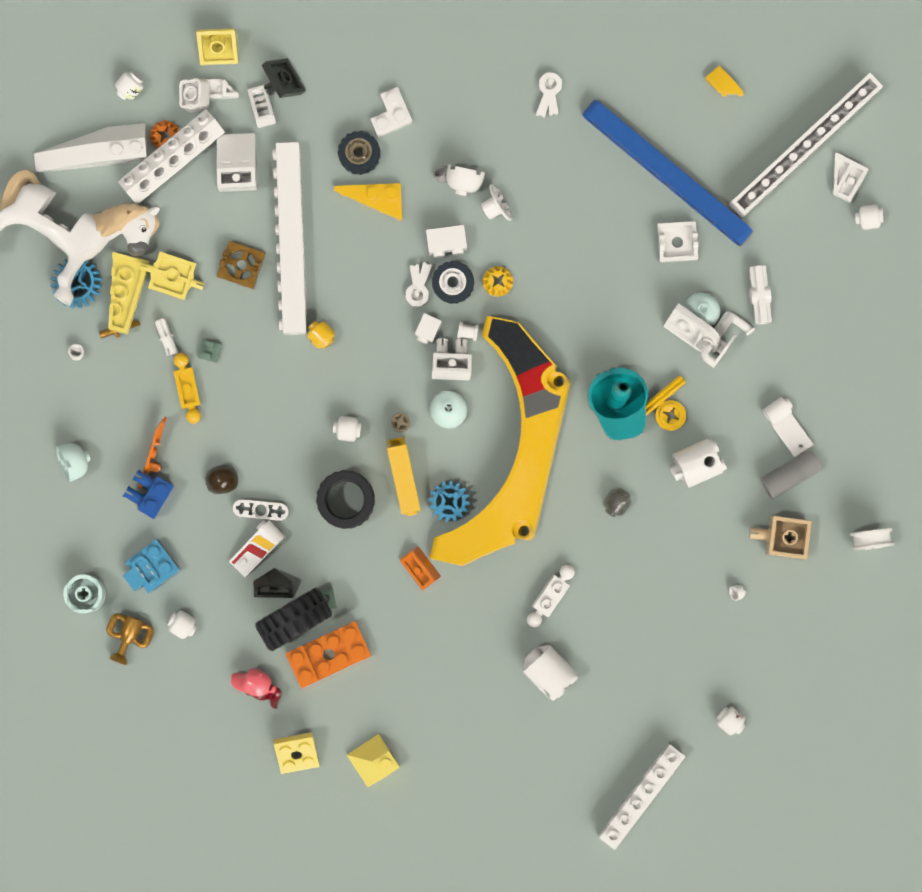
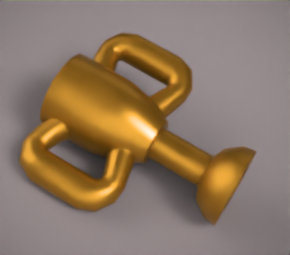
[106,613,154,665]

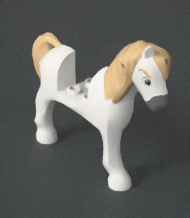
[0,170,160,306]

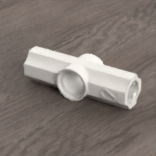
[749,265,772,325]

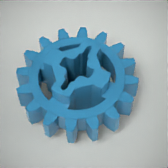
[428,481,470,523]

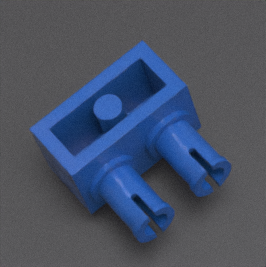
[122,469,174,519]

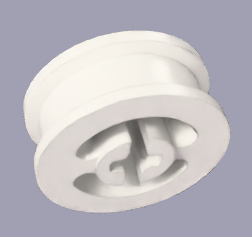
[850,528,894,551]

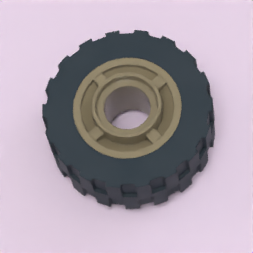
[338,131,381,175]

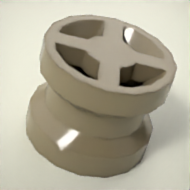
[391,413,410,433]

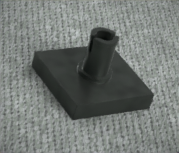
[261,58,306,98]

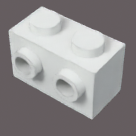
[426,225,467,258]

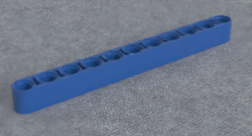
[582,99,753,246]

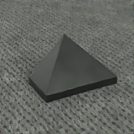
[253,568,293,598]

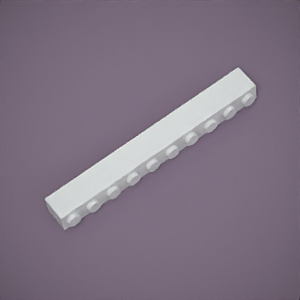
[729,73,883,219]
[273,142,307,335]

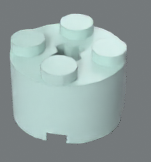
[63,575,106,613]

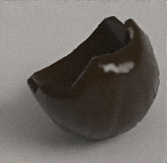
[205,465,238,494]

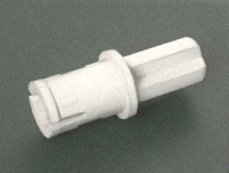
[155,318,179,357]

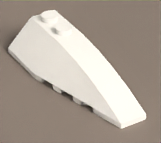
[34,123,149,173]

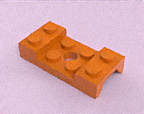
[285,621,372,689]

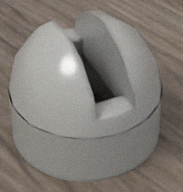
[433,166,447,183]

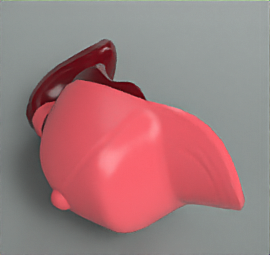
[231,668,282,709]

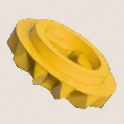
[483,266,513,297]
[655,400,686,431]

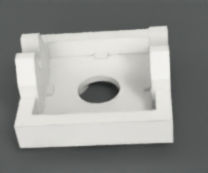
[657,221,698,262]

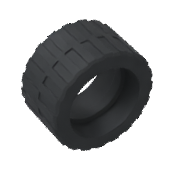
[316,470,375,529]

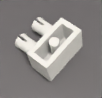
[432,338,472,380]

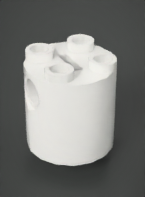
[670,438,727,488]
[522,645,579,701]

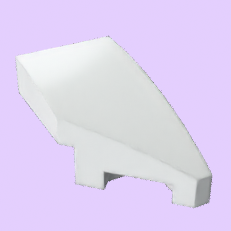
[206,79,239,99]

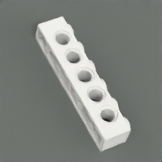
[118,109,225,204]
[598,743,686,850]

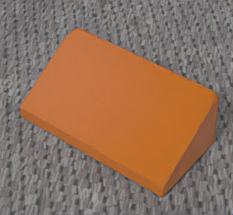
[399,546,441,591]

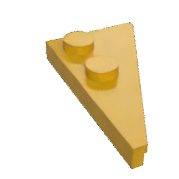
[334,183,402,221]

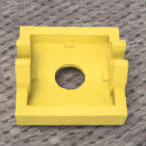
[274,732,319,774]

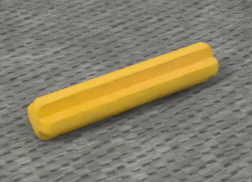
[646,376,686,416]

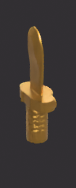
[99,320,140,339]

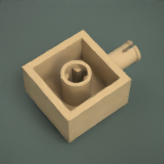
[749,516,812,560]

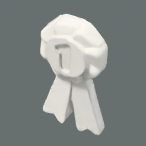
[536,73,562,118]
[405,262,432,307]

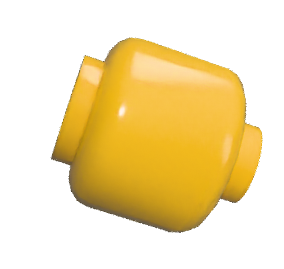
[307,320,335,350]

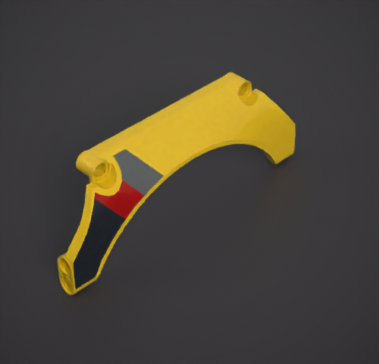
[429,316,571,566]

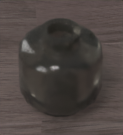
[603,487,632,517]

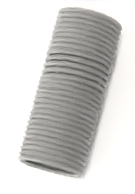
[760,449,822,499]

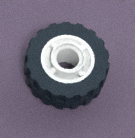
[432,261,474,304]

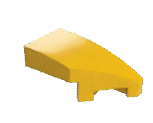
[705,66,744,96]

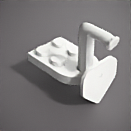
[663,303,755,368]

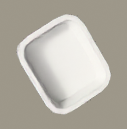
[179,78,209,113]

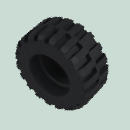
[255,588,332,651]

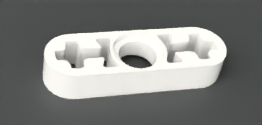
[233,499,289,521]

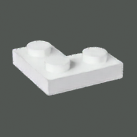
[370,87,413,137]

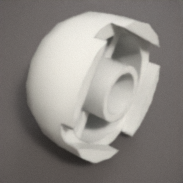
[446,165,485,196]

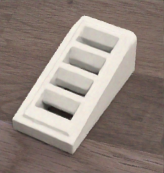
[247,84,276,128]

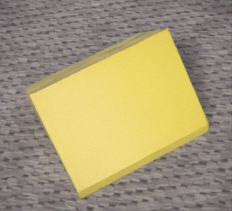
[196,28,238,65]

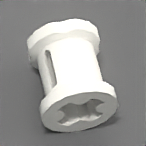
[457,322,479,341]

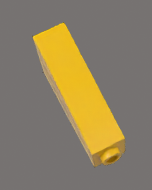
[386,436,421,516]

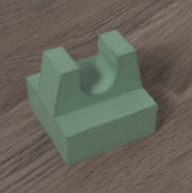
[198,339,222,363]

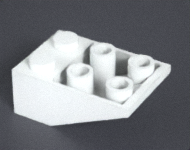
[217,133,258,192]

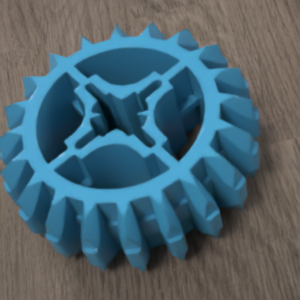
[50,259,103,309]

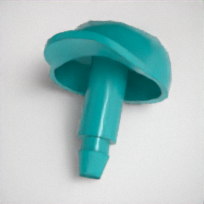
[587,367,649,441]

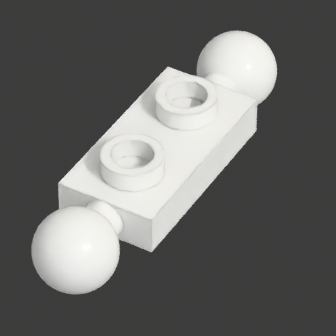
[527,564,575,627]

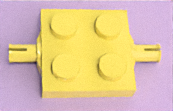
[140,252,204,300]

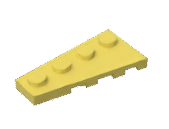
[108,252,150,335]

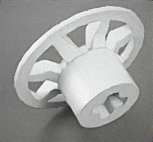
[481,184,513,221]

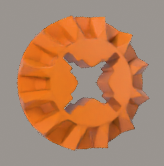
[150,120,179,149]

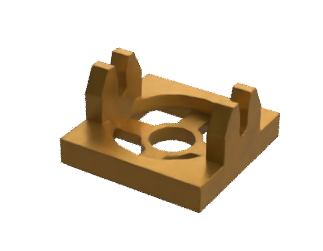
[217,241,266,289]

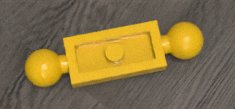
[173,353,201,424]

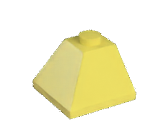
[347,734,400,787]

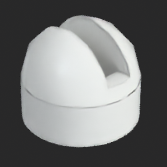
[68,344,84,361]
[729,584,746,601]

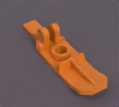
[138,416,167,489]

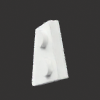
[833,152,869,203]

